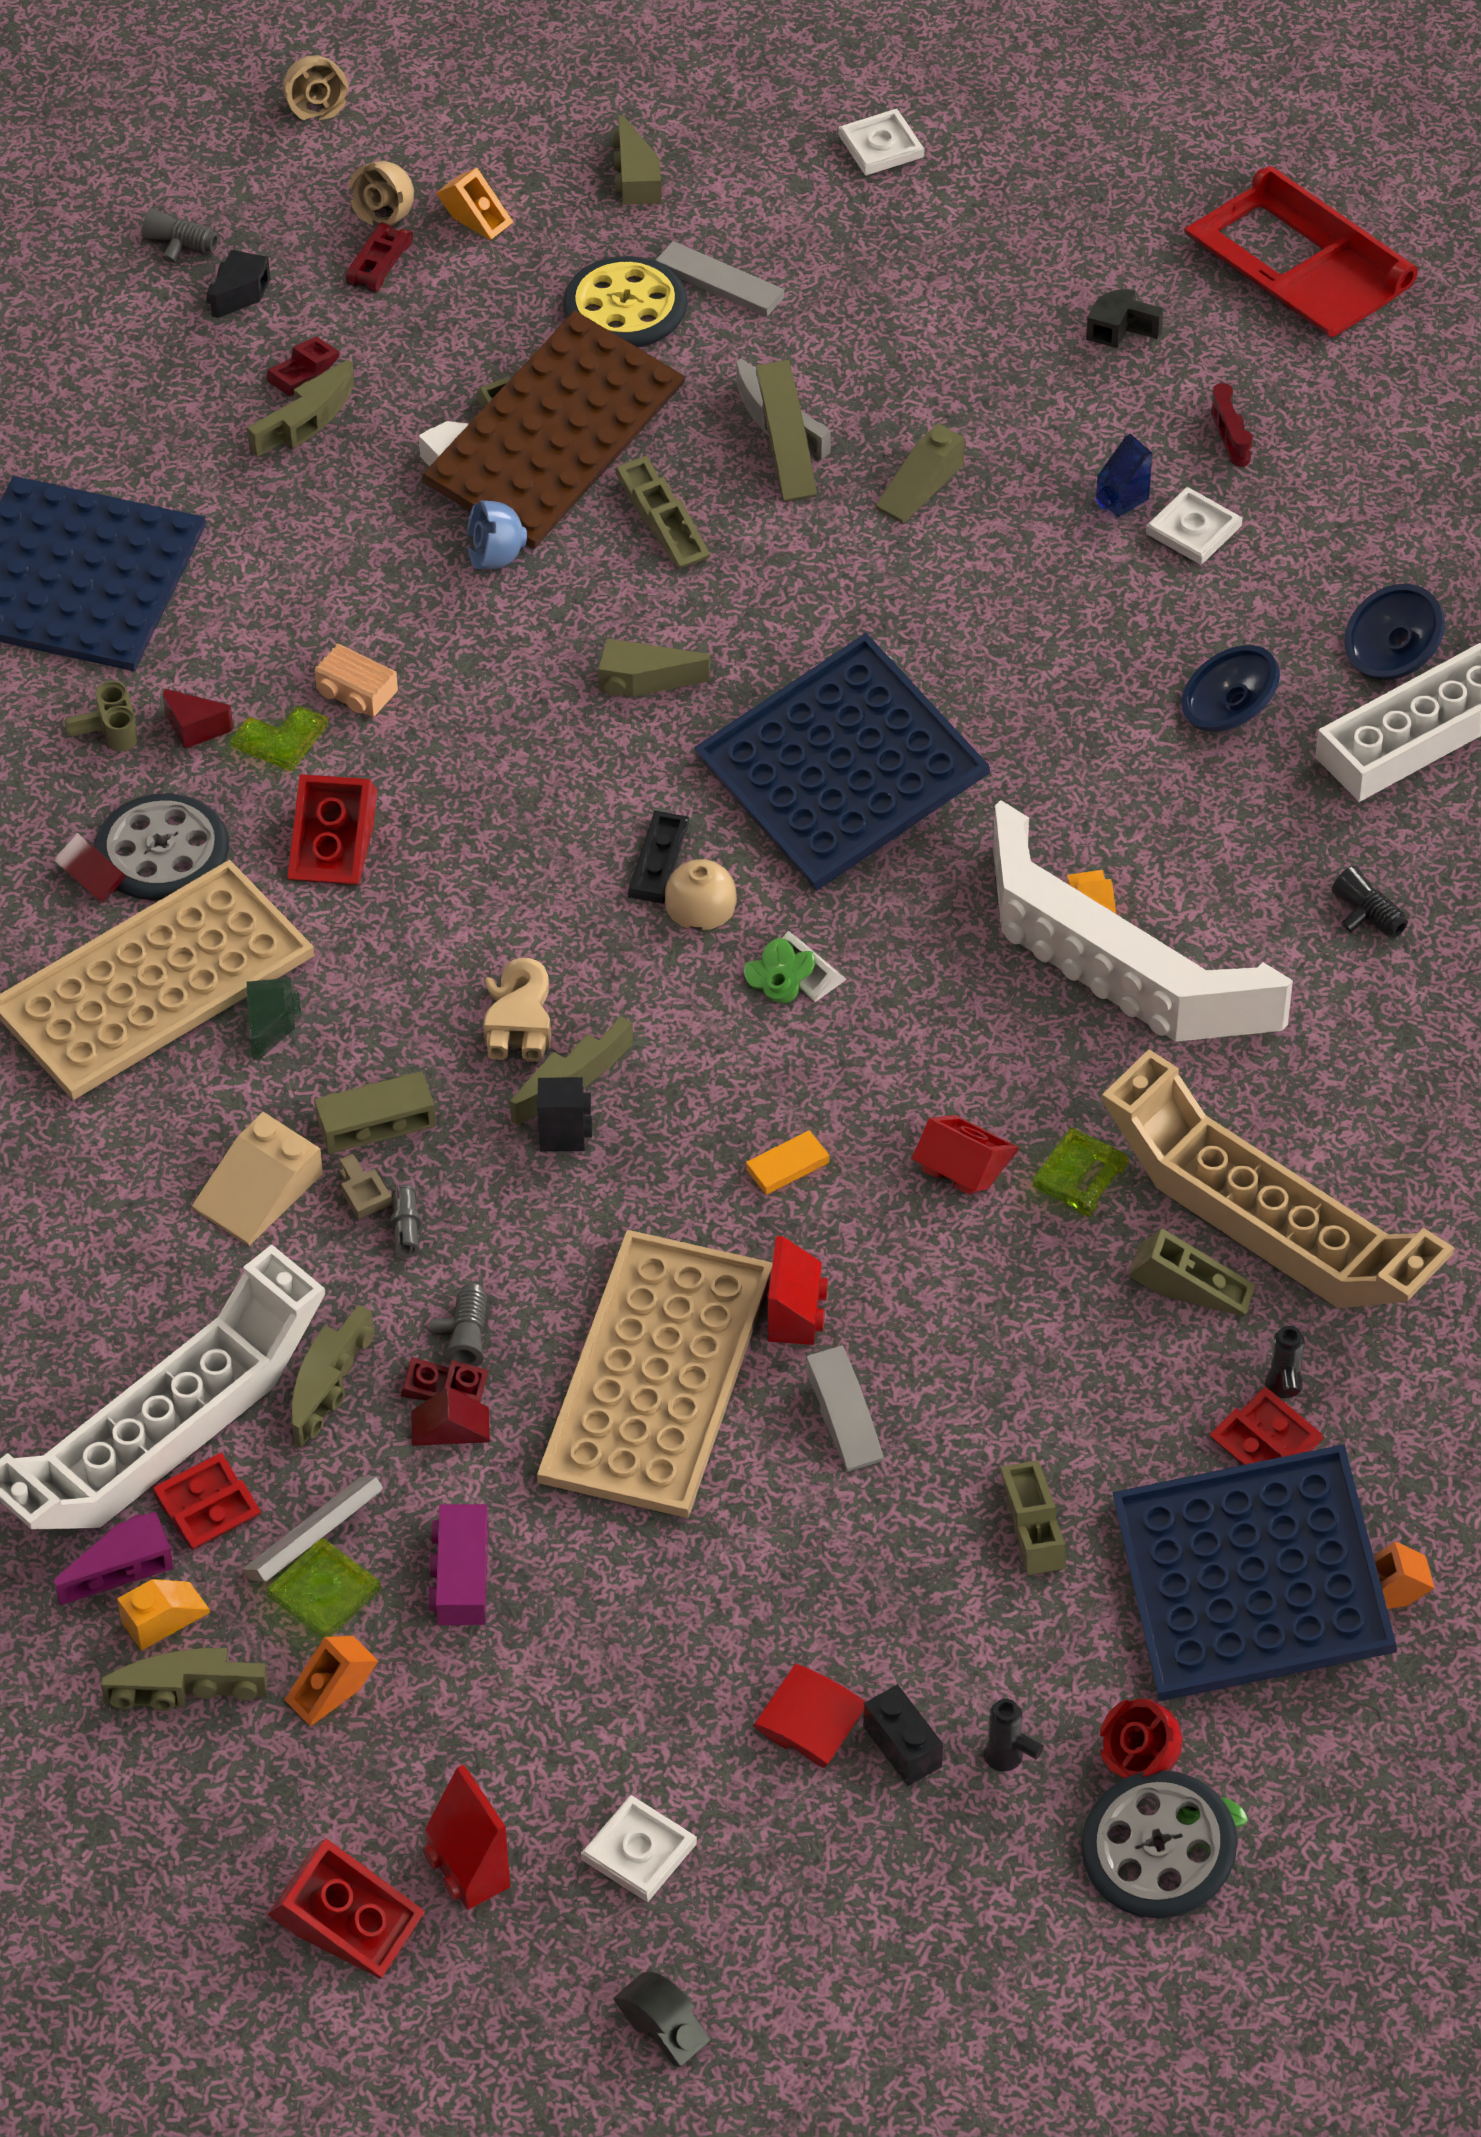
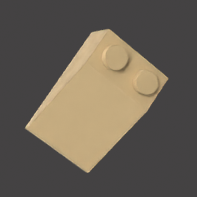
[192,1112,323,1246]

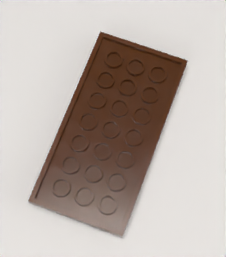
[422,311,685,549]

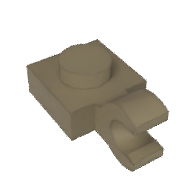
[339,1154,392,1220]

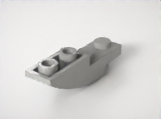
[736,359,831,460]

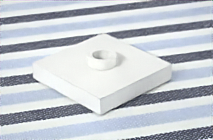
[838,109,924,176]
[1146,487,1242,565]
[581,1795,697,1903]

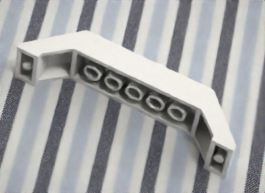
[993,800,1293,1042]
[0,1245,325,1529]

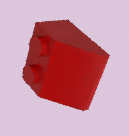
[911,1115,1019,1194]
[768,1236,828,1345]

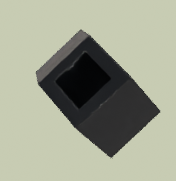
[206,250,271,318]

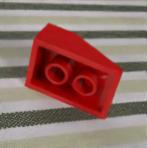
[287,774,378,885]
[423,1764,510,1910]
[267,1838,425,1979]

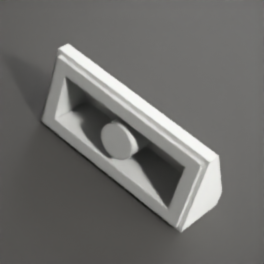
[782,931,846,1002]

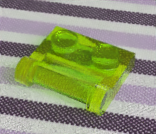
[1033,1127,1129,1217]

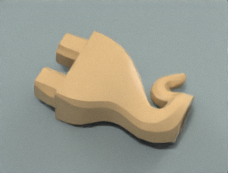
[484,958,551,1062]

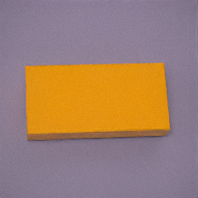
[746,1130,830,1195]

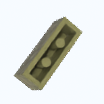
[314,1071,436,1154]

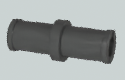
[390,1184,421,1258]

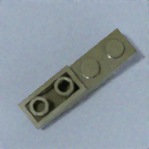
[247,359,354,457]
[292,1305,375,1447]
[101,1648,268,1711]

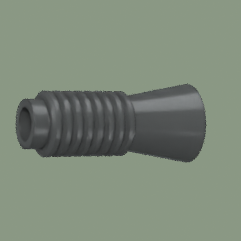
[142,207,219,263]
[430,1283,487,1367]

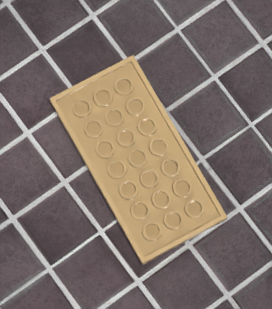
[0,860,315,1100]
[537,1230,772,1518]

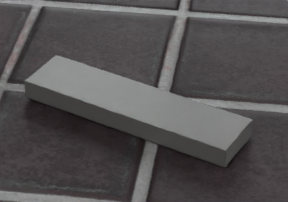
[655,241,784,317]
[242,1477,383,1582]

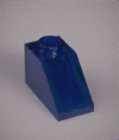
[1096,433,1153,517]

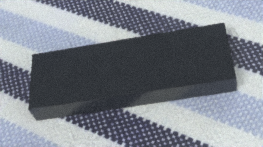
[628,811,689,904]

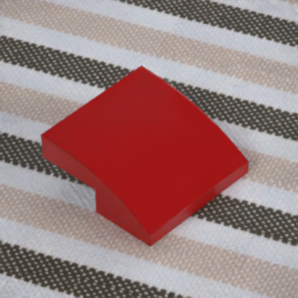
[1210,1386,1323,1465]
[152,1452,261,1550]
[753,1663,866,1768]

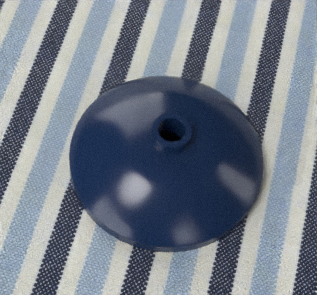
[1344,584,1445,680]
[1181,645,1280,732]

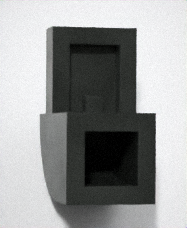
[1086,289,1164,348]
[613,1972,711,2067]

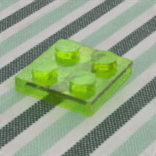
[267,1537,381,1638]

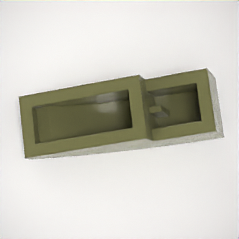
[1000,1460,1066,1575]

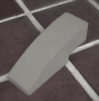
[806,1345,884,1472]

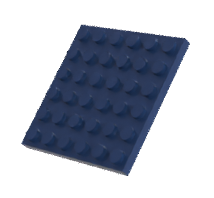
[0,476,206,672]
[694,633,991,891]
[1112,1444,1397,1701]

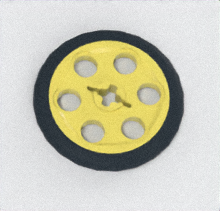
[562,256,688,347]

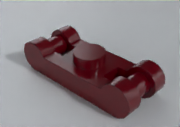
[346,222,413,292]
[1211,383,1253,467]

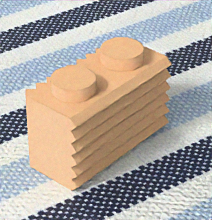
[315,644,398,717]

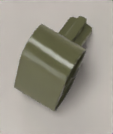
[64,681,138,751]

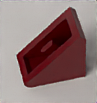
[163,689,233,749]
[411,1387,490,1446]

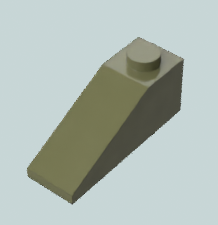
[876,423,965,523]
[598,638,711,696]
[1128,1228,1255,1316]

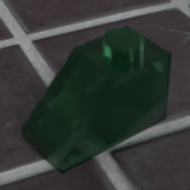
[247,978,301,1060]

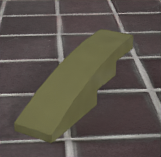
[756,360,817,502]
[615,455,710,569]
[510,1016,633,1125]

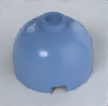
[467,500,527,569]

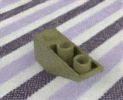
[612,115,662,205]

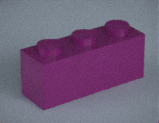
[429,1504,489,1625]

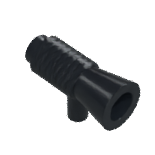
[1332,866,1408,937]
[1265,1326,1305,1398]
[984,1699,1044,1771]

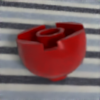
[1100,1698,1183,1778]

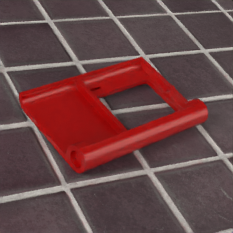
[1184,166,1418,337]

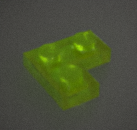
[231,705,328,772]

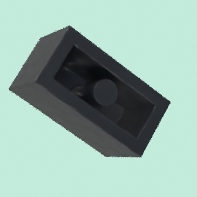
[537,1077,592,1152]
[863,1684,943,1786]

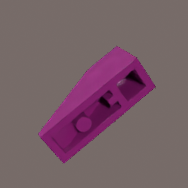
[54,1511,174,1606]

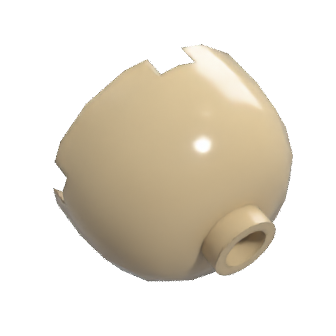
[283,55,349,120]
[349,161,414,226]
[665,859,737,930]

